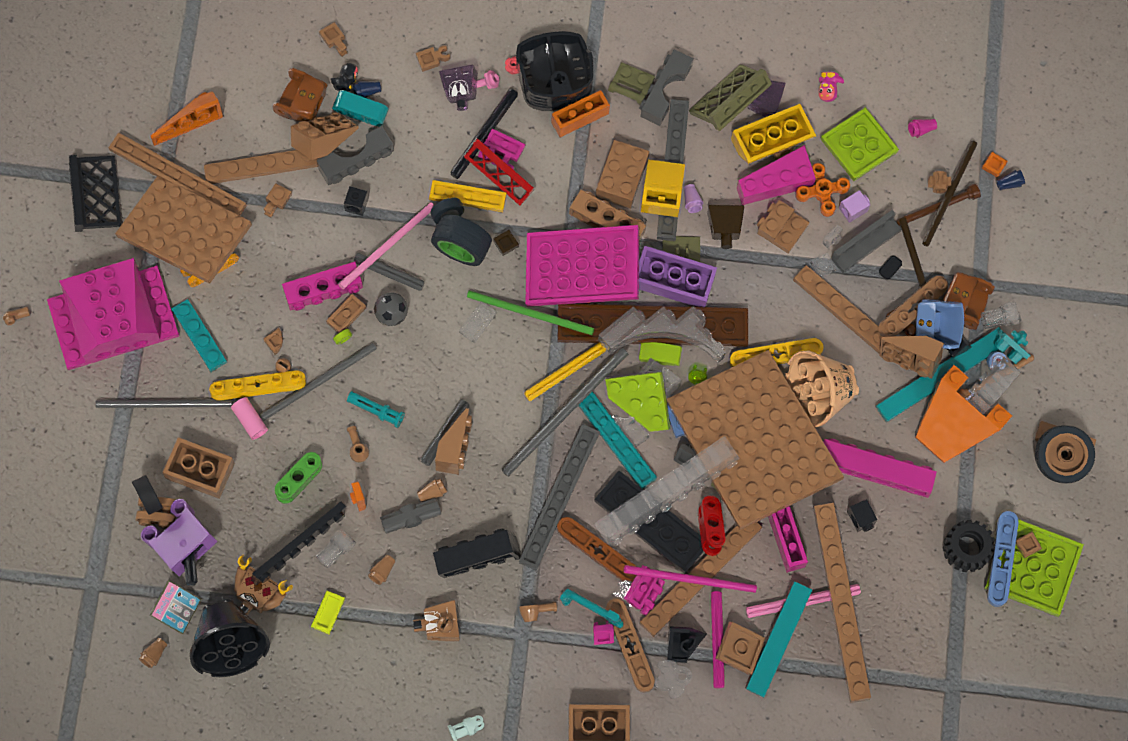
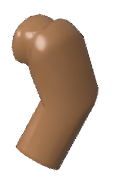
[3,307,30,325]

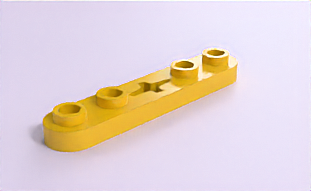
[730,338,824,367]
[209,370,306,400]

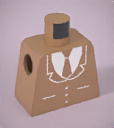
[413,600,459,642]

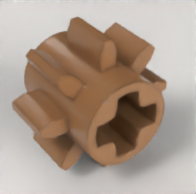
[928,171,951,194]

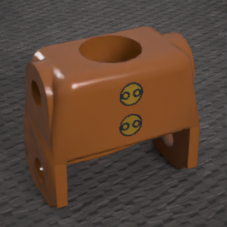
[273,68,328,121]
[943,272,995,330]

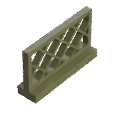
[689,64,772,131]

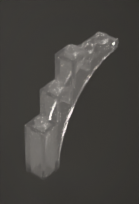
[598,306,726,363]

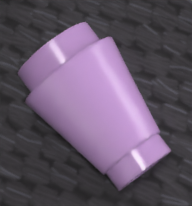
[684,184,703,213]

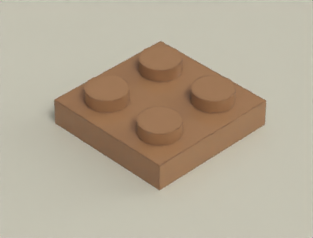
[715,622,765,675]

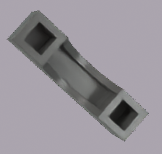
[639,49,694,126]
[316,126,394,186]

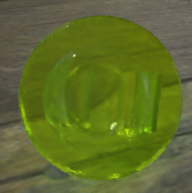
[688,365,707,385]

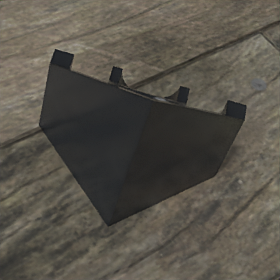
[667,626,707,663]

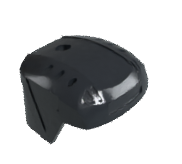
[516,31,594,111]

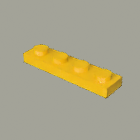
[429,180,506,213]

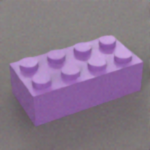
[639,246,717,307]

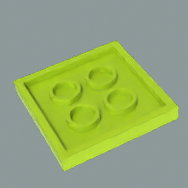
[821,107,899,181]

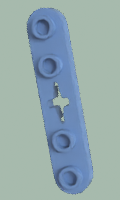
[987,511,1019,607]

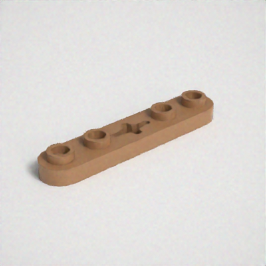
[878,276,948,337]
[606,598,655,693]

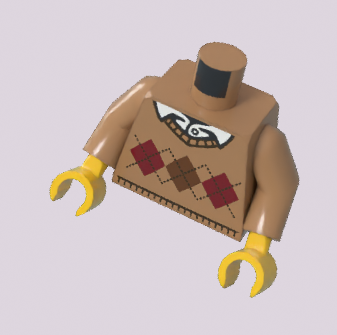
[234,554,293,615]

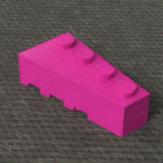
[737,145,816,205]

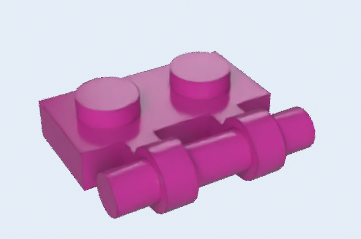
[478,129,525,170]
[624,565,665,616]

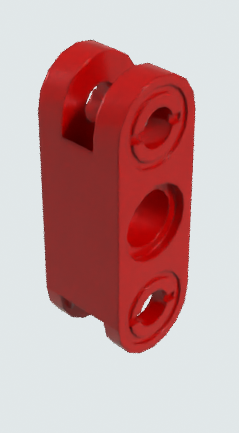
[698,496,726,556]

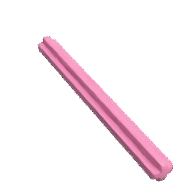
[746,584,861,618]

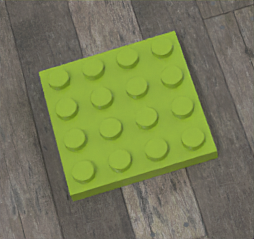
[984,519,1084,617]

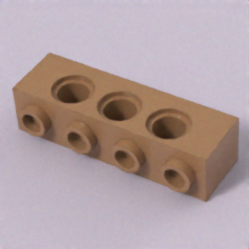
[569,190,646,241]

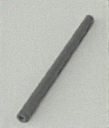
[260,343,377,421]
[96,400,232,408]

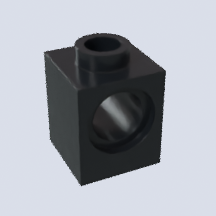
[344,186,368,216]
[847,499,877,532]

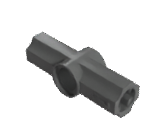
[380,498,441,534]

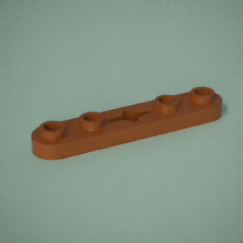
[557,517,637,584]

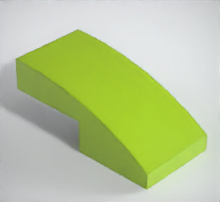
[639,342,682,366]

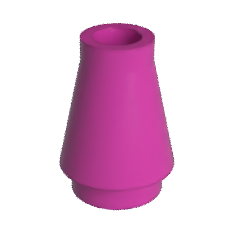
[908,119,937,138]

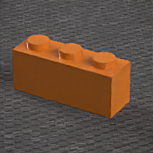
[551,90,610,138]

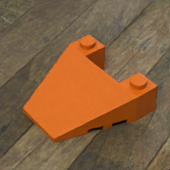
[915,365,1012,463]

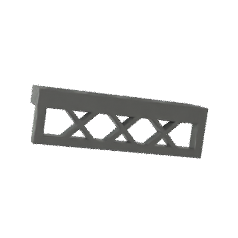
[831,210,902,273]

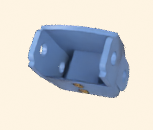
[915,299,964,349]

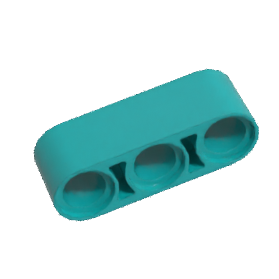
[332,90,389,127]

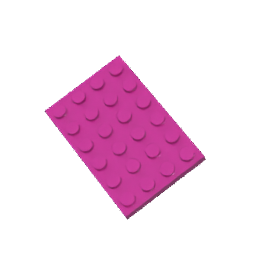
[525,225,639,306]

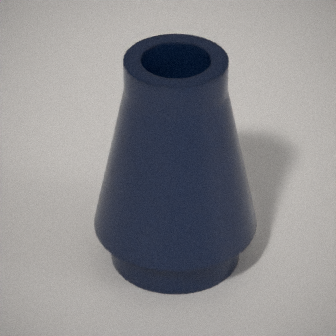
[353,81,381,98]
[996,170,1025,191]

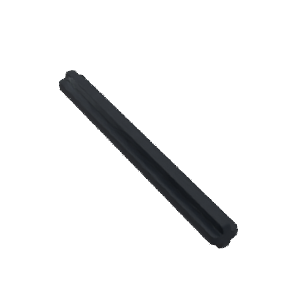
[450,89,518,179]

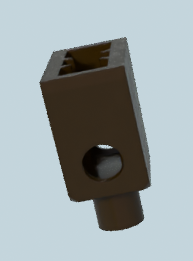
[707,205,745,249]

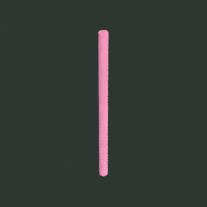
[338,202,434,289]

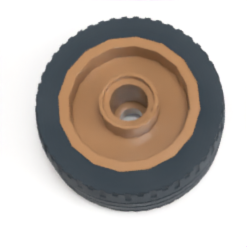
[1035,425,1095,484]

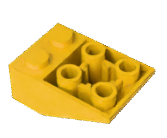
[641,159,685,217]

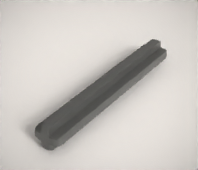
[354,253,424,291]
[421,400,469,466]

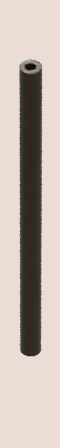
[922,141,978,247]

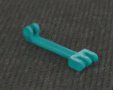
[560,588,624,628]

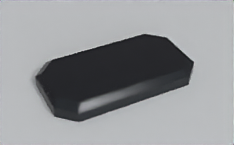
[879,256,902,280]

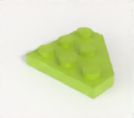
[605,372,671,432]

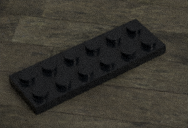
[594,471,704,574]

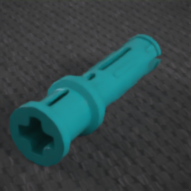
[347,391,405,428]

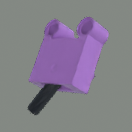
[141,499,218,586]

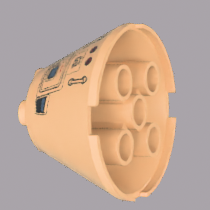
[785,351,859,428]

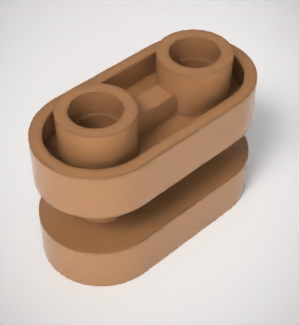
[135,497,176,528]

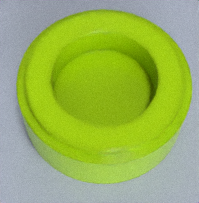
[333,329,353,345]

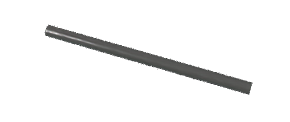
[502,348,629,477]

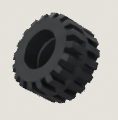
[943,520,996,573]

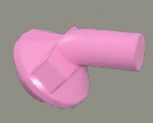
[473,70,499,89]

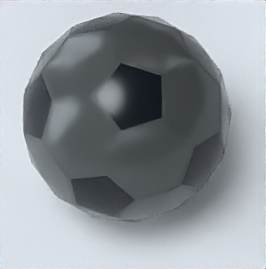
[374,292,408,326]

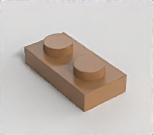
[326,294,366,333]

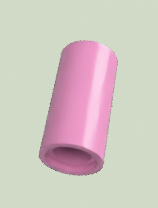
[231,397,268,440]

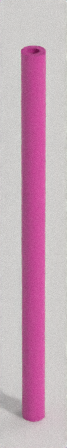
[624,565,757,593]

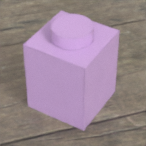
[839,190,870,223]

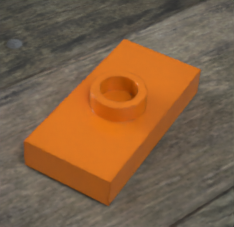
[350,481,366,511]

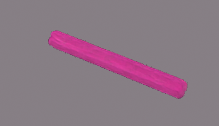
[711,591,725,689]

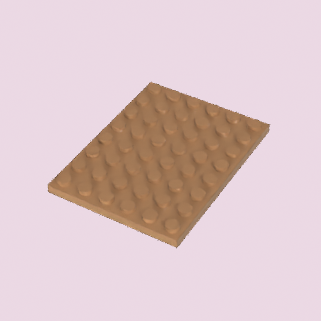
[666,350,844,530]

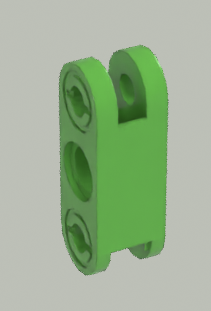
[275,452,322,504]

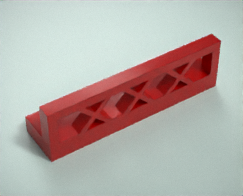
[464,138,535,206]

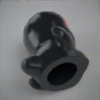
[331,63,358,92]

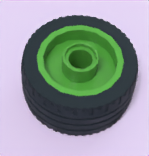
[431,214,492,266]

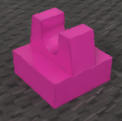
[593,621,614,645]

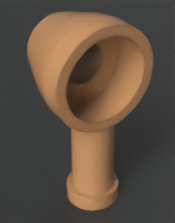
[347,426,369,463]
[519,602,557,622]

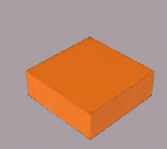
[982,152,1008,178]

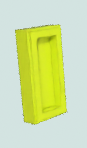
[311,591,345,635]

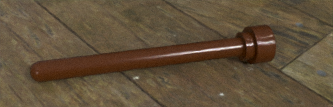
[896,184,981,226]

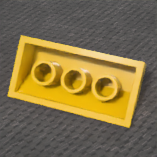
[731,104,816,164]

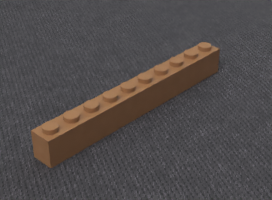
[813,503,871,703]

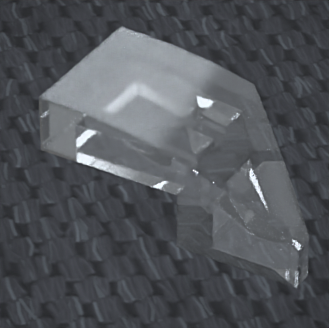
[612,415,650,448]

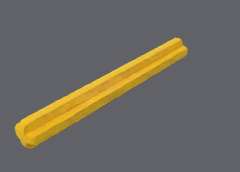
[524,342,606,401]

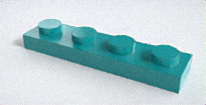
[171,299,227,372]

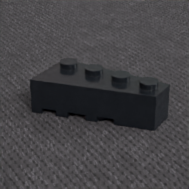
[433,529,521,578]

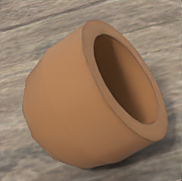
[275,358,291,373]
[437,616,453,633]

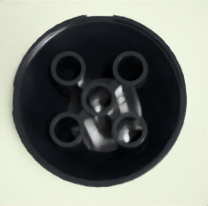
[189,599,270,677]

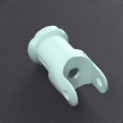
[448,715,484,741]

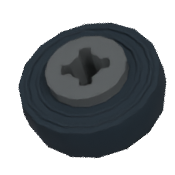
[430,198,464,224]

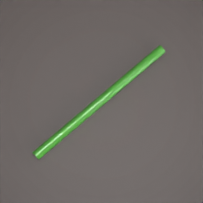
[467,290,594,335]

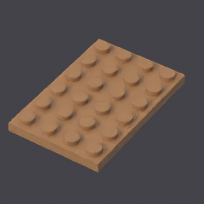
[115,176,252,284]

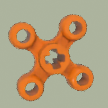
[795,163,850,217]

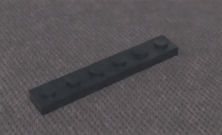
[251,501,346,586]

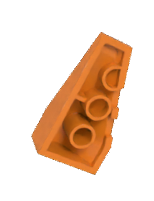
[150,91,223,146]

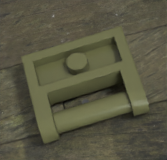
[608,62,655,105]

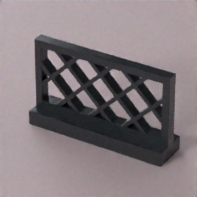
[69,155,121,232]

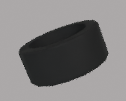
[132,475,163,515]

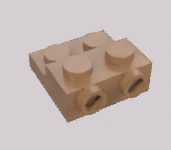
[757,200,810,254]

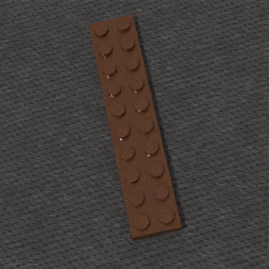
[557,304,748,347]

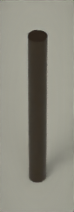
[899,217,926,287]

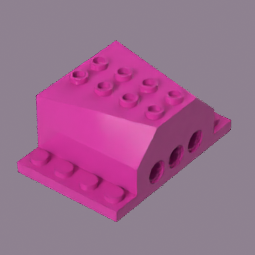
[47,258,179,371]

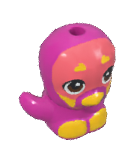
[818,72,844,102]

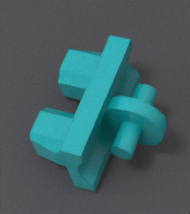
[994,330,1031,364]

